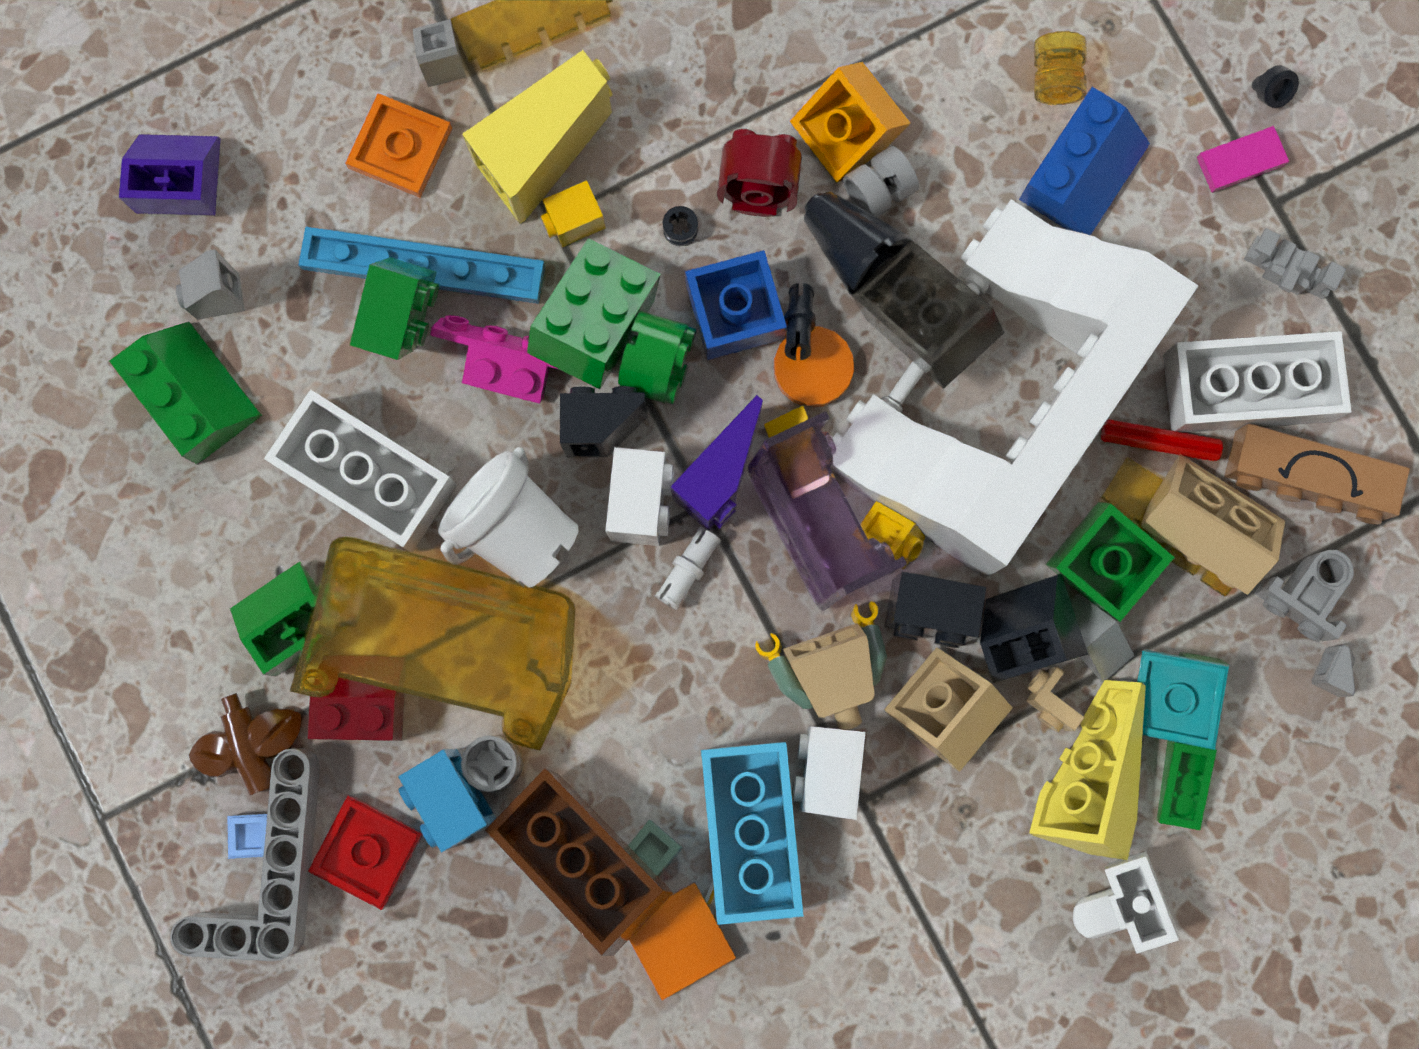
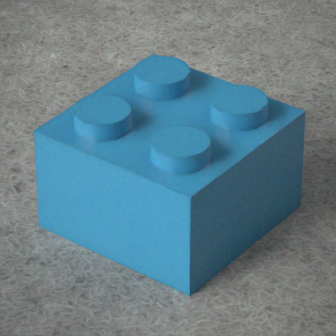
[398,749,496,853]

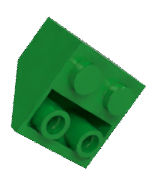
[230,562,346,677]

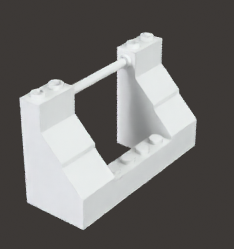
[823,199,1198,579]

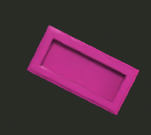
[1196,126,1289,193]

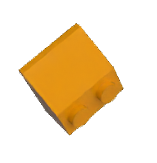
[790,62,911,182]

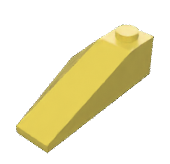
[1029,680,1146,860]

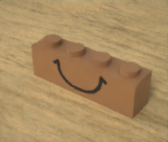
[1224,423,1410,524]

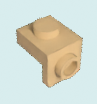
[1026,666,1085,733]

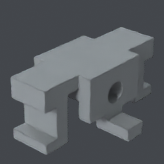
[1244,228,1346,299]

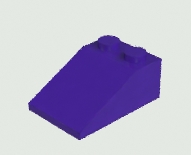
[671,395,763,530]

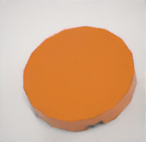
[774,326,854,407]

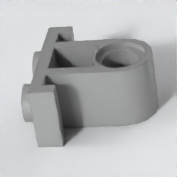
[1254,550,1354,642]

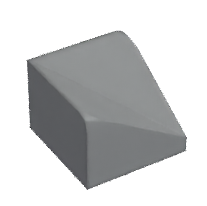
[1311,645,1355,697]

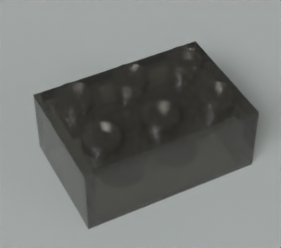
[852,240,1005,389]

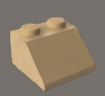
[884,647,1013,772]

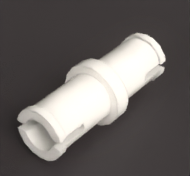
[655,527,721,610]

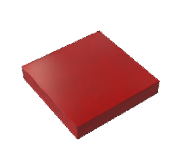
[307,795,423,910]

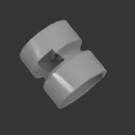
[843,146,919,217]
[461,736,524,792]

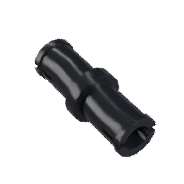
[784,283,816,360]

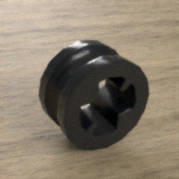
[662,206,698,247]

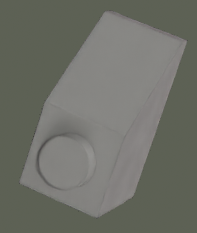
[176,249,245,320]

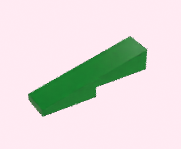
[1157,652,1229,830]

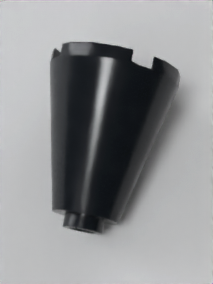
[804,191,913,301]

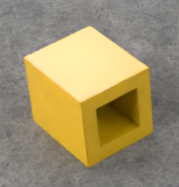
[540,180,606,247]

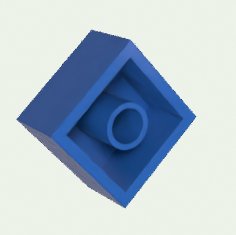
[685,250,787,360]

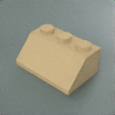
[1141,454,1285,595]

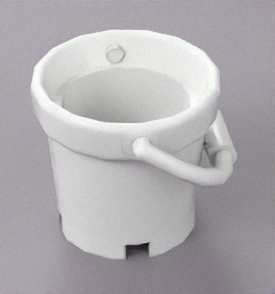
[438,447,578,588]

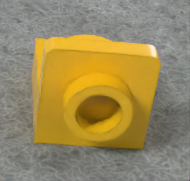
[853,501,925,570]

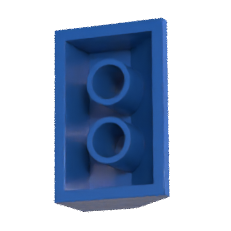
[1019,86,1150,235]

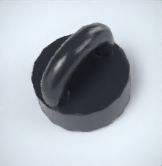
[1251,65,1299,108]

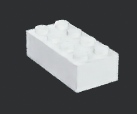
[1163,331,1352,432]
[264,389,457,553]

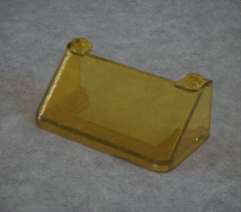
[290,536,576,751]

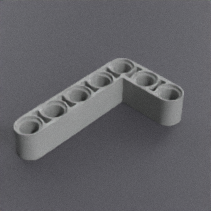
[170,748,320,961]

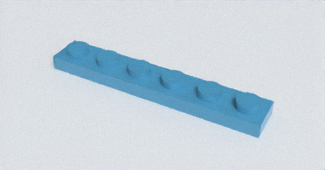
[298,227,545,304]

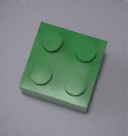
[350,257,439,360]
[1045,502,1175,622]

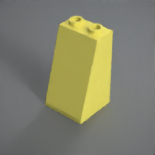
[462,50,613,224]

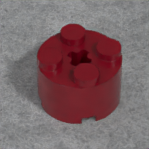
[717,129,802,217]

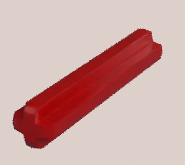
[1100,419,1223,461]

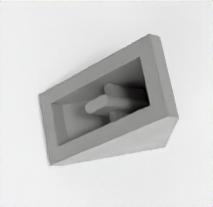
[413,19,466,87]
[1070,593,1134,682]

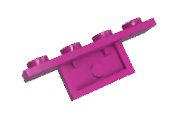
[430,315,560,404]

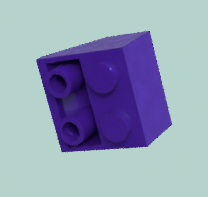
[119,134,221,216]

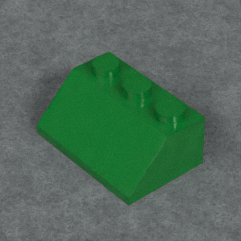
[109,321,262,465]

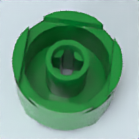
[618,311,697,405]

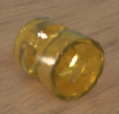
[1034,31,1087,105]

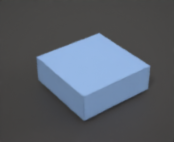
[227,814,267,859]

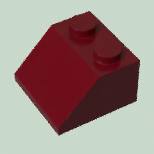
[308,656,406,741]

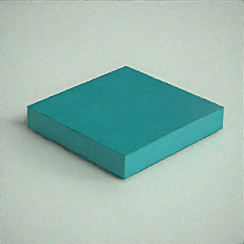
[1137,650,1230,750]

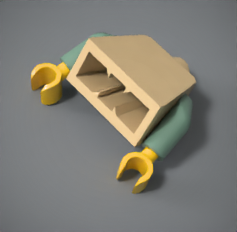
[755,601,887,730]

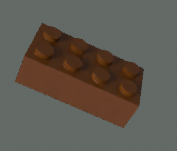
[485,768,673,956]

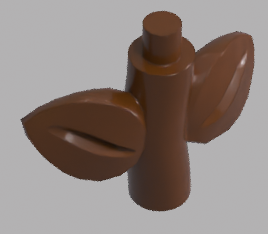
[189,693,302,796]

